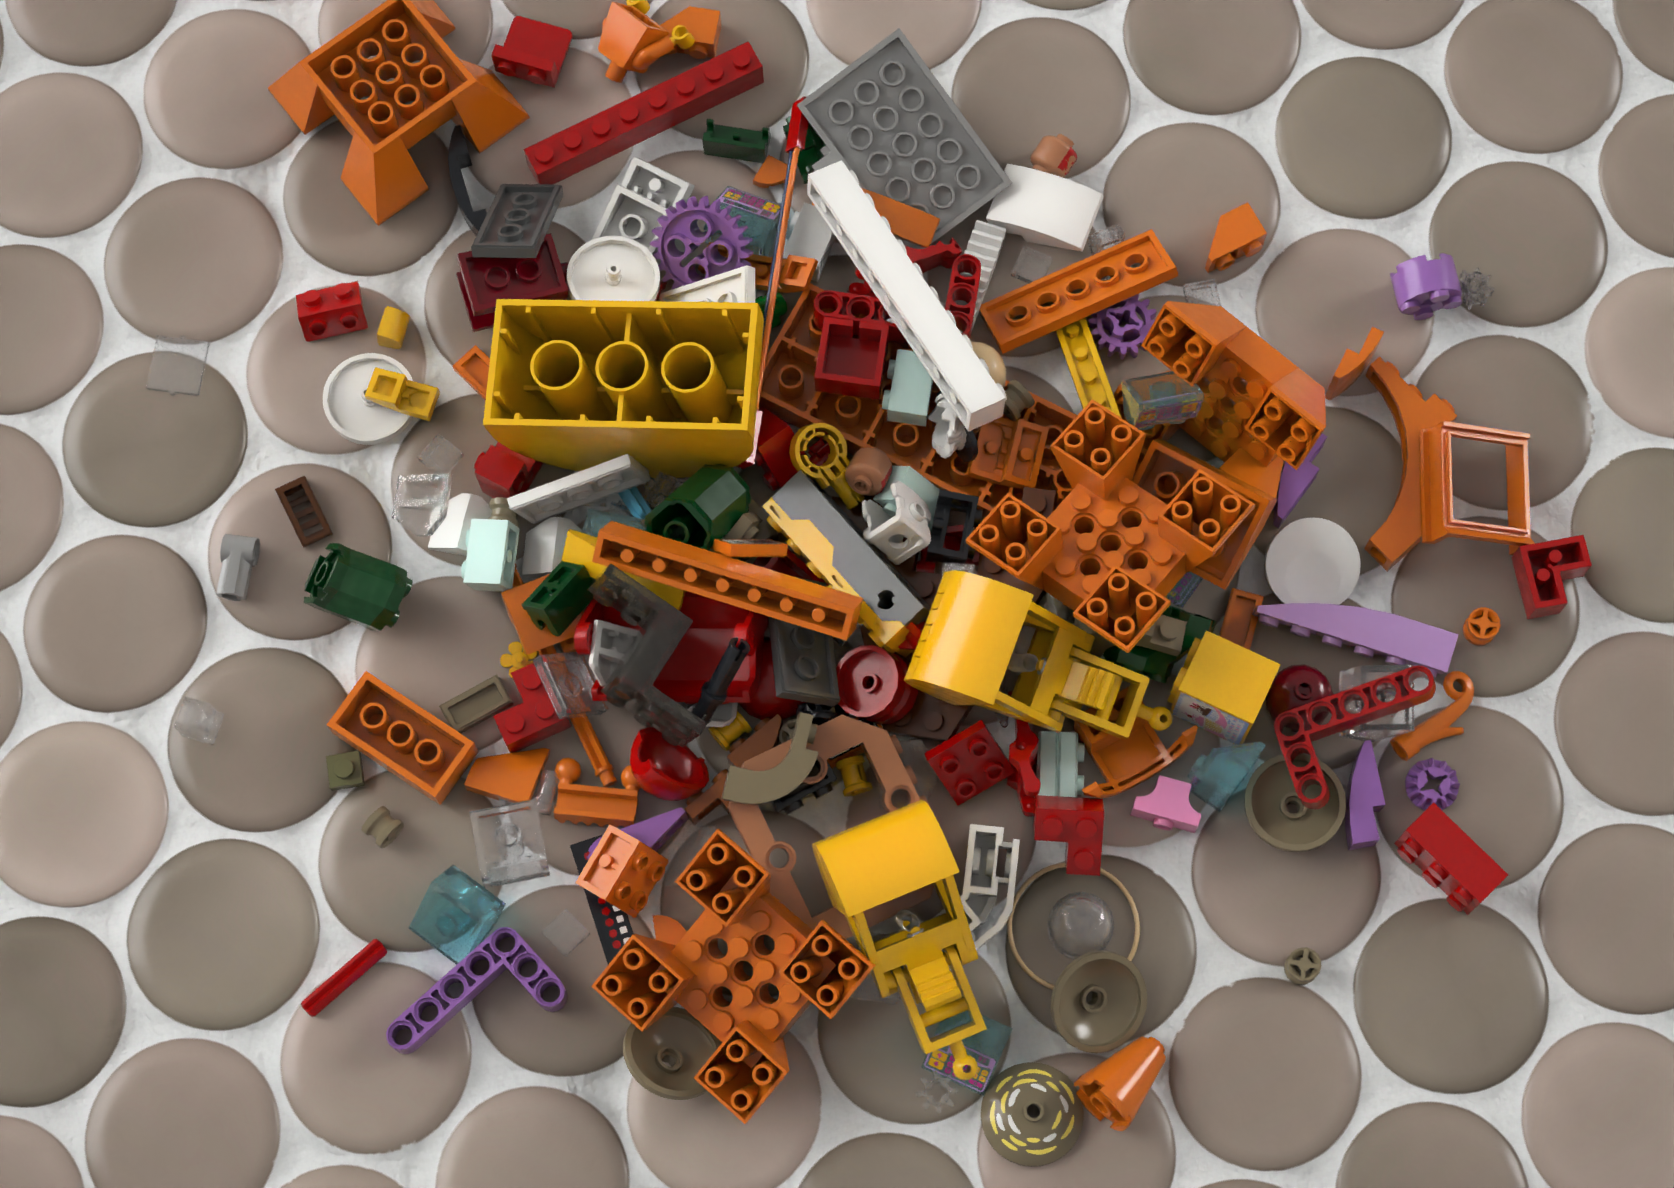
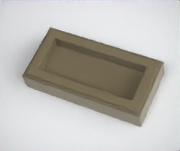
[439,674,514,733]

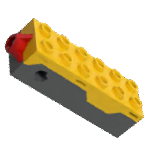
[762,470,931,658]

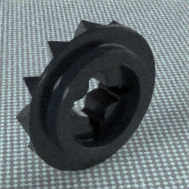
[796,702,849,726]

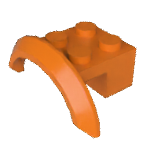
[1074,687,1198,798]

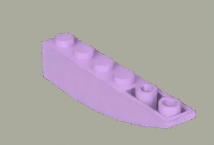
[1252,603,1459,678]

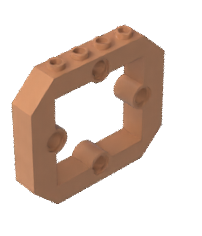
[727,715,934,939]

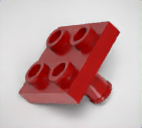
[924,720,1015,806]

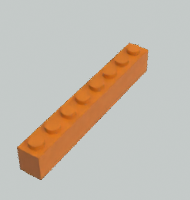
[592,521,864,641]

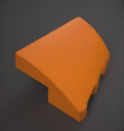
[464,748,551,807]

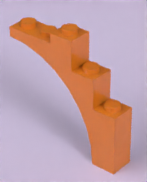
[1364,356,1457,572]

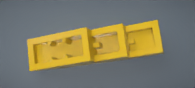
[562,529,685,612]

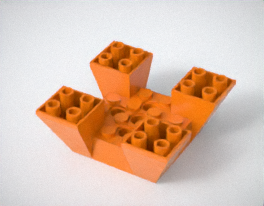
[268,0,530,226]
[1114,301,1326,498]
[965,399,1255,653]
[591,828,876,1124]

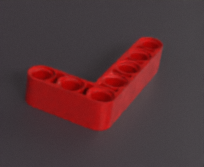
[813,254,981,344]
[1274,665,1436,810]

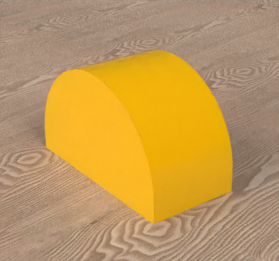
[483,299,764,479]

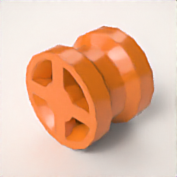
[1463,607,1501,646]

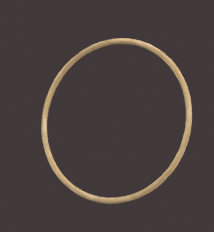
[1007,862,1140,990]

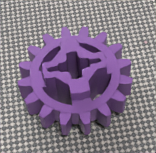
[1088,294,1157,360]

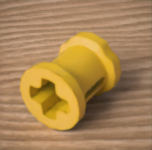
[708,711,752,752]
[835,755,873,797]

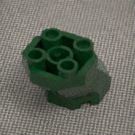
[644,464,751,550]
[304,543,413,631]
[1103,606,1217,683]

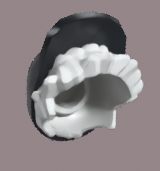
[927,391,981,462]

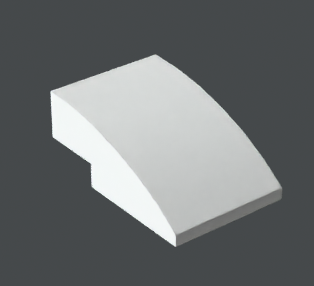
[592,157,695,254]
[986,164,1104,252]

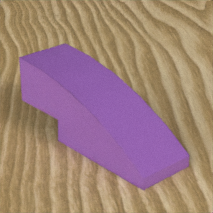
[1273,433,1327,529]
[1345,740,1386,851]

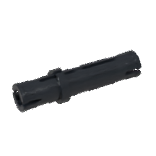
[691,637,750,724]

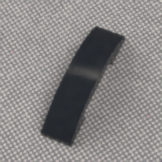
[448,125,487,236]

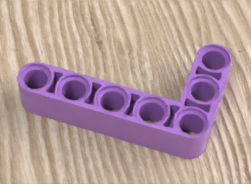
[386,927,568,1054]

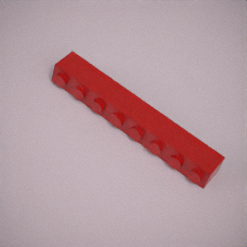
[523,41,764,185]

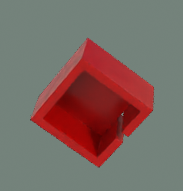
[814,316,889,400]

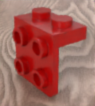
[491,16,572,88]

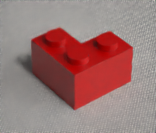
[755,406,813,491]
[474,442,544,498]
[1511,535,1592,620]
[493,660,571,753]
[1033,795,1104,876]

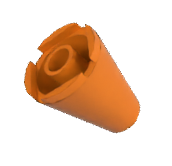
[1074,1036,1166,1131]

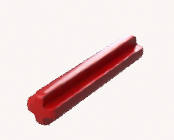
[301,939,387,1017]

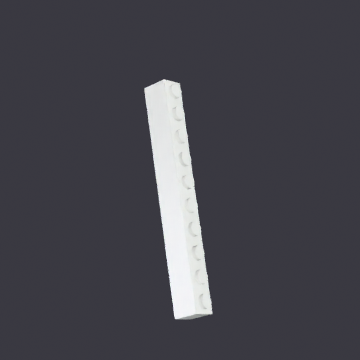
[807,160,1007,432]

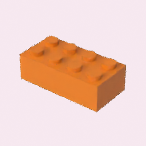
[326,671,479,805]

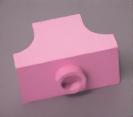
[1130,775,1201,833]

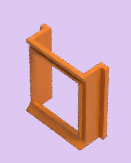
[1420,421,1535,555]

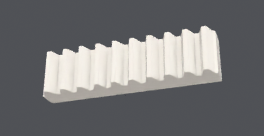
[944,220,1007,333]

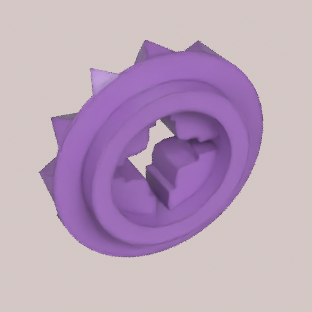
[1405,758,1460,810]

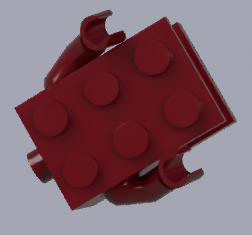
[456,233,569,332]

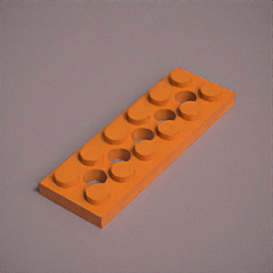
[979,229,1179,354]

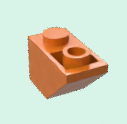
[660,6,722,59]
[1205,202,1267,273]

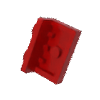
[296,281,368,342]

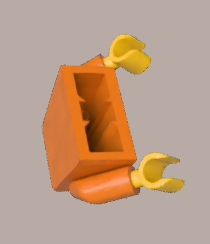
[598,0,695,83]

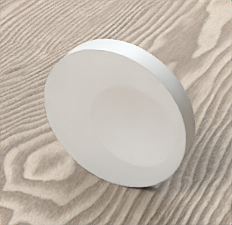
[567,236,660,301]
[323,353,413,445]
[1264,517,1361,605]

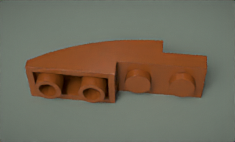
[684,714,783,826]

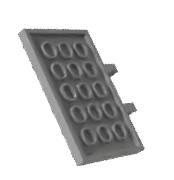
[797,28,1012,249]

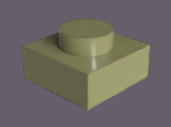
[326,751,365,791]

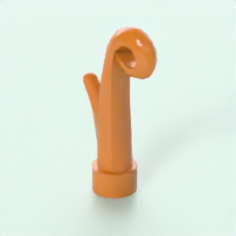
[1390,671,1474,761]

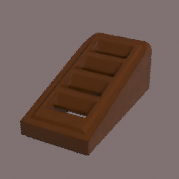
[275,475,333,548]

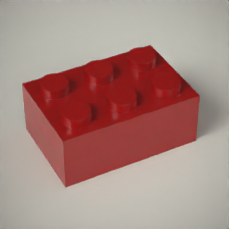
[1394,802,1508,915]

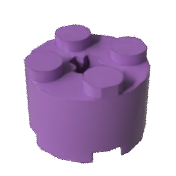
[1390,253,1462,320]

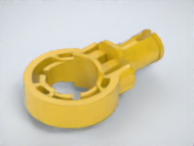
[789,423,865,510]

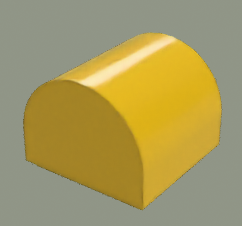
[377,306,411,349]

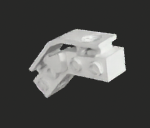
[933,824,1020,971]

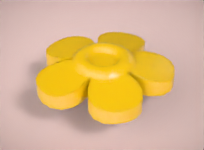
[500,641,537,678]

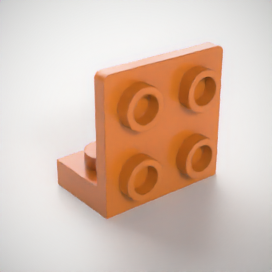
[575,824,669,918]

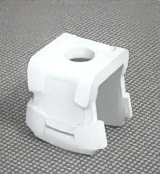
[862,480,931,565]

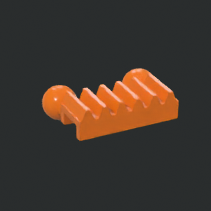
[554,757,641,828]

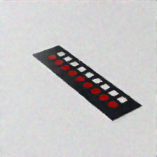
[570,835,633,964]

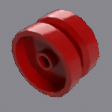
[836,645,918,724]

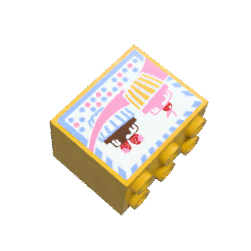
[1167,630,1281,746]

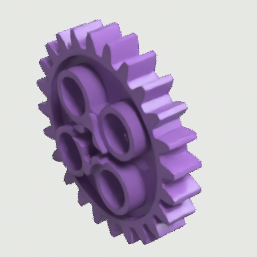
[650,196,753,290]

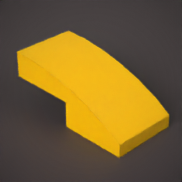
[365,367,440,421]

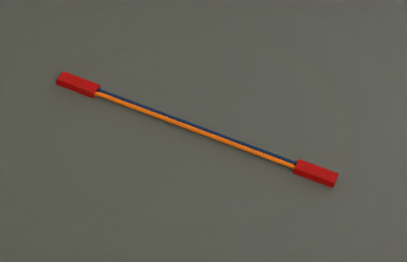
[736,96,808,469]

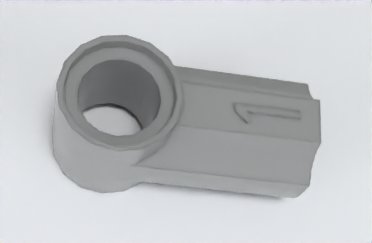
[216,534,260,601]

